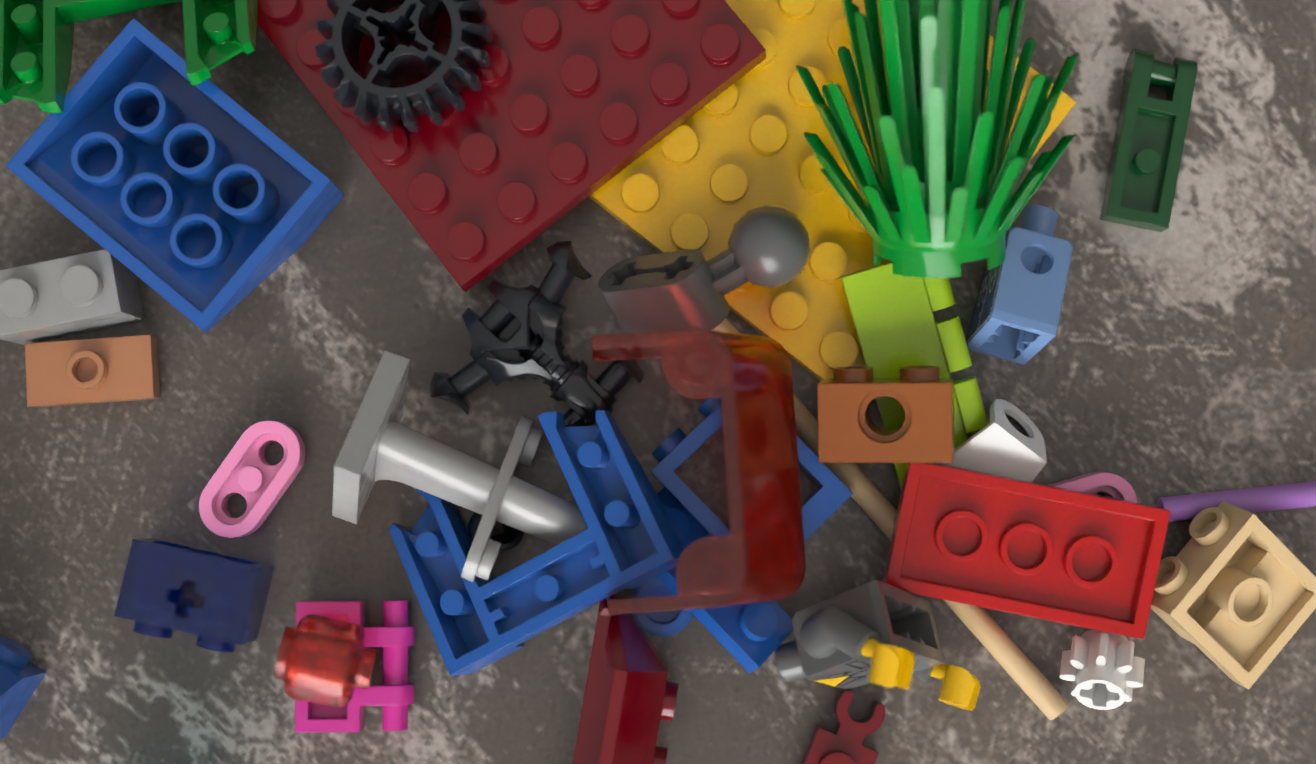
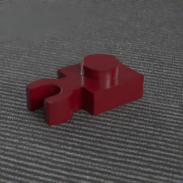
[801,689,885,764]

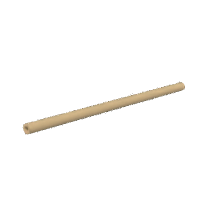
[706,318,1069,720]

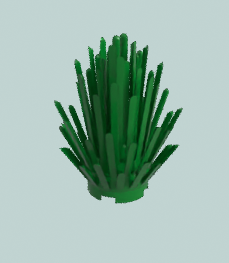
[796,0,1079,278]

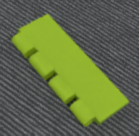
[840,261,989,489]

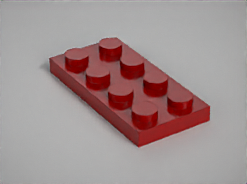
[883,463,1171,639]

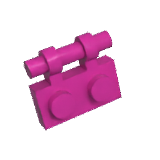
[295,600,415,733]

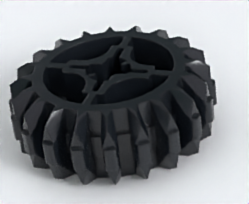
[315,0,493,133]

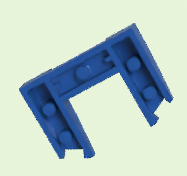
[389,410,689,676]

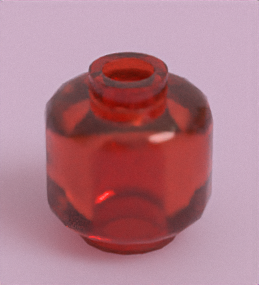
[274,615,377,708]

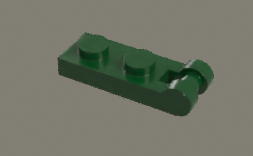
[1099,49,1197,232]

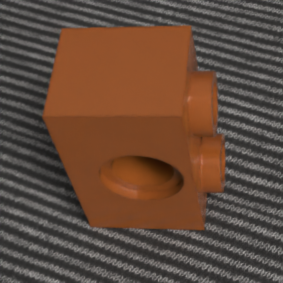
[817,366,955,463]

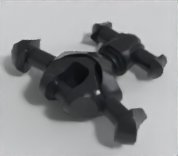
[430,241,644,446]

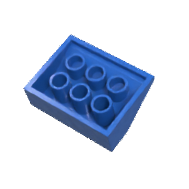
[5,18,345,332]

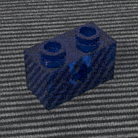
[114,538,275,653]

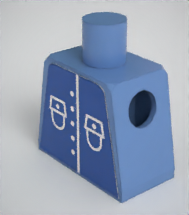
[966,204,1073,365]

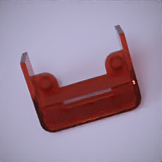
[591,329,806,615]

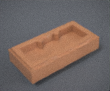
[25,335,160,408]

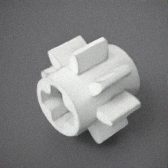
[1059,629,1145,710]

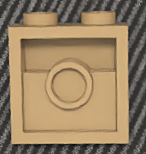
[1151,501,1316,690]

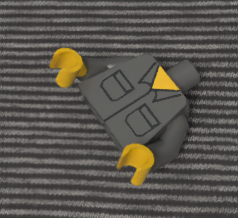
[775,580,981,711]

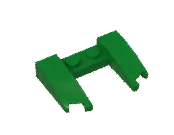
[0,0,258,114]

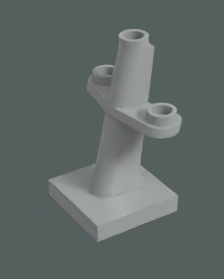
[332,350,588,582]

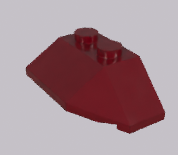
[573,593,679,764]

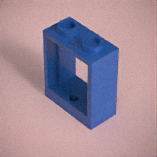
[651,381,853,584]

